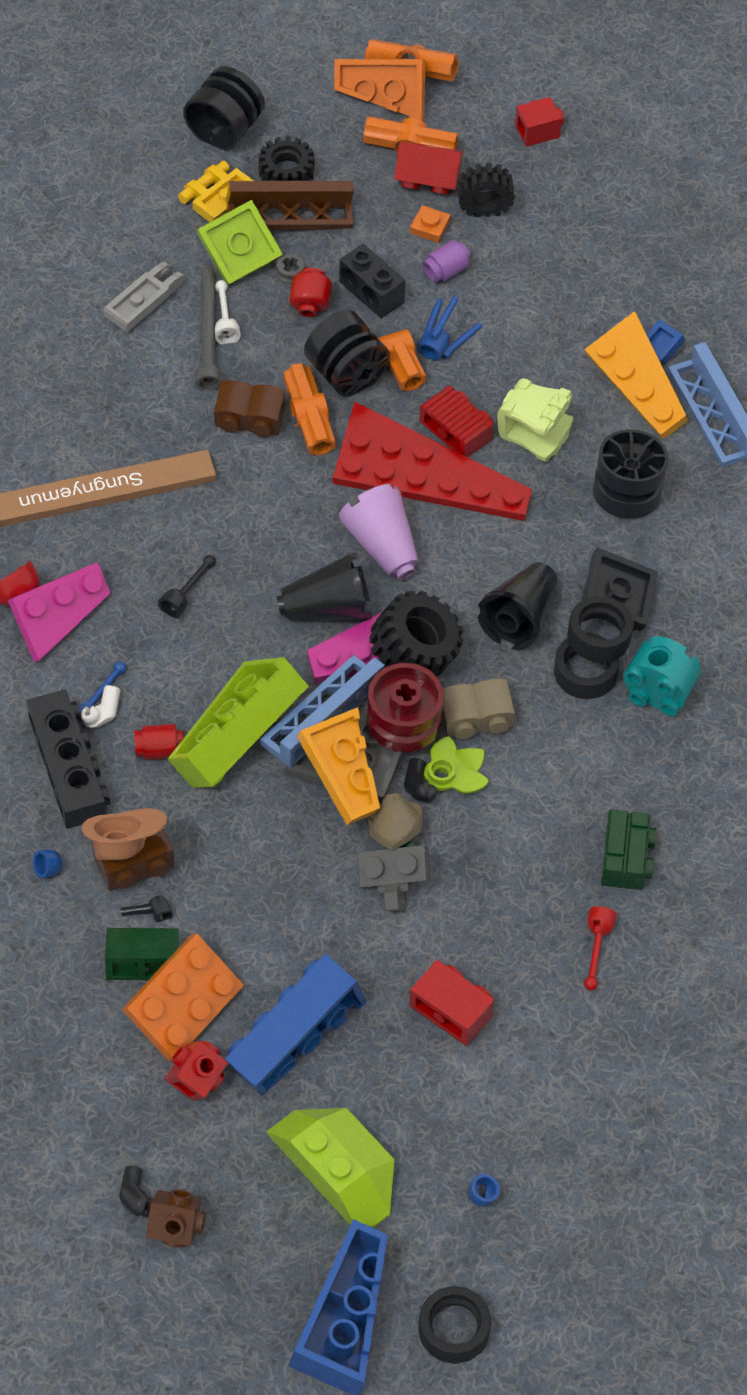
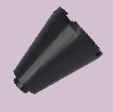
[277,552,372,621]
[477,562,558,650]

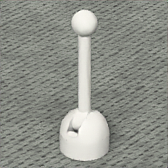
[214,280,241,344]

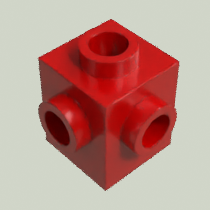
[164,1041,228,1101]

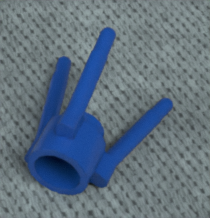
[417,296,482,361]

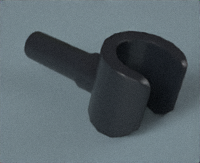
[121,895,173,922]

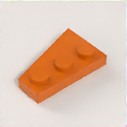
[334,59,426,121]

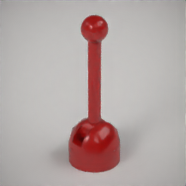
[584,906,617,991]

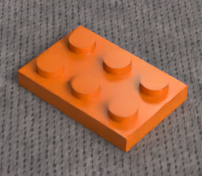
[122,933,244,1062]

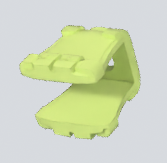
[497,378,573,462]

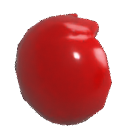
[0,560,40,607]

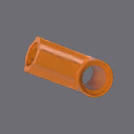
[378,329,426,392]

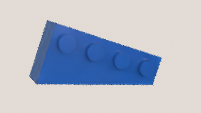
[225,953,367,1096]

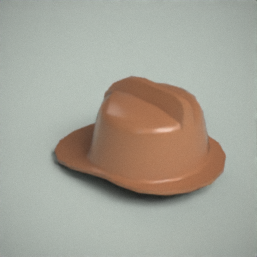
[81,808,168,860]

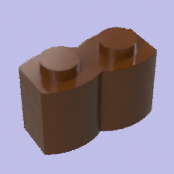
[214,380,286,437]

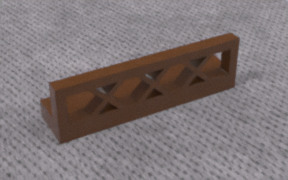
[226,181,354,230]

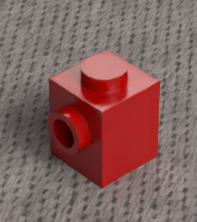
[515,97,564,147]

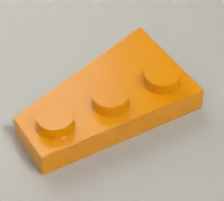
[297,707,380,825]

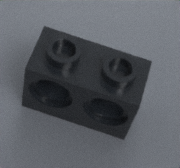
[339,243,406,319]

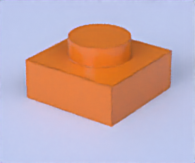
[410,205,451,243]

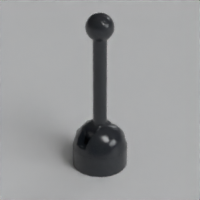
[158,555,216,619]

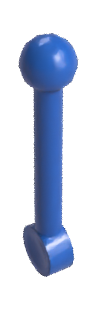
[79,661,127,714]

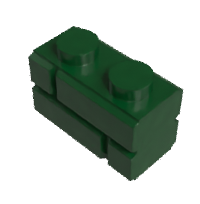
[601,809,656,890]

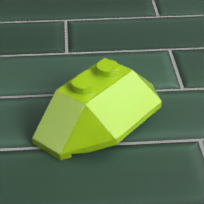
[266,1108,394,1228]

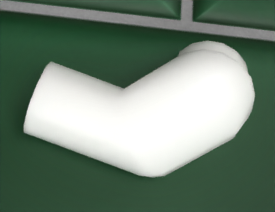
[81,685,121,729]

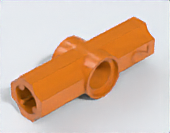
[365,39,459,82]
[363,117,459,154]
[283,363,336,456]

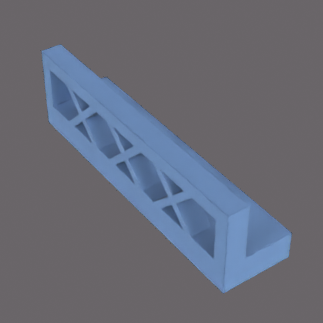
[668,342,747,467]
[260,655,385,768]

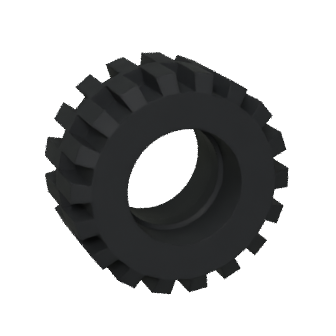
[369,591,463,677]

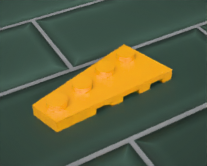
[584,311,688,439]

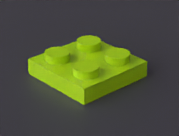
[196,200,283,286]

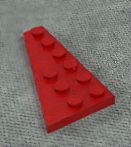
[333,402,532,521]

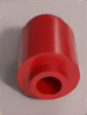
[134,723,184,760]

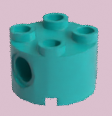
[623,636,702,717]

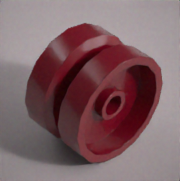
[366,663,444,753]

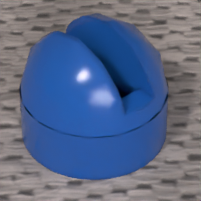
[33,849,63,878]
[468,1174,500,1207]

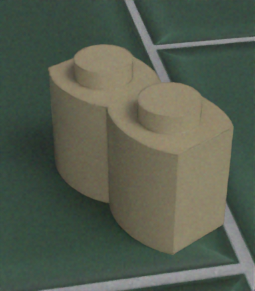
[442,679,515,739]

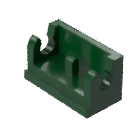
[105,928,179,980]

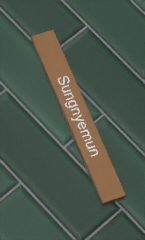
[0,450,216,527]

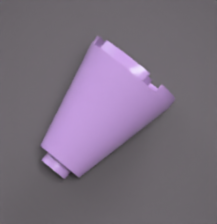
[339,484,419,580]

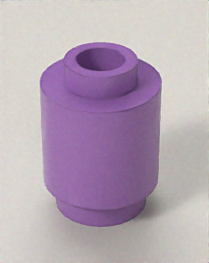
[422,240,471,283]

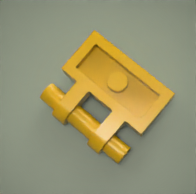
[177,160,253,222]

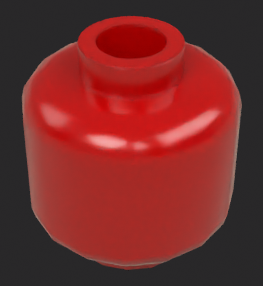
[289,268,332,317]

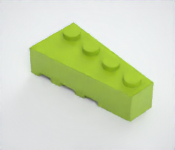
[168,657,309,788]

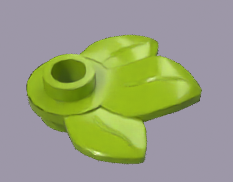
[424,736,489,794]

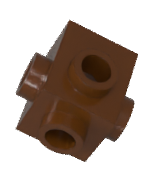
[146,1189,206,1247]

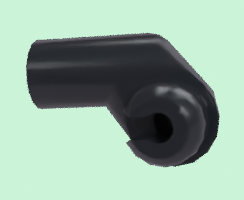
[404,758,437,803]
[119,1166,153,1218]

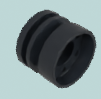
[183,66,265,150]
[304,310,390,397]

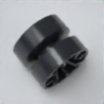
[593,429,668,518]

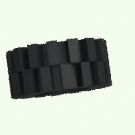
[259,136,314,181]
[457,163,515,217]

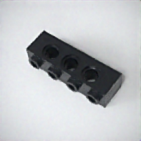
[26,689,110,829]

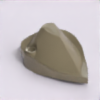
[367,793,424,851]

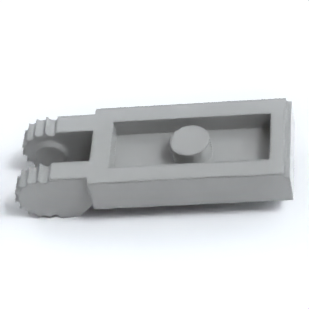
[103,261,185,332]

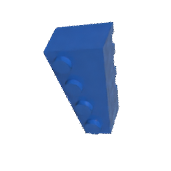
[289,1219,388,1395]

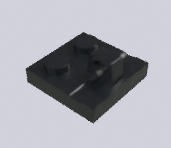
[582,547,658,631]

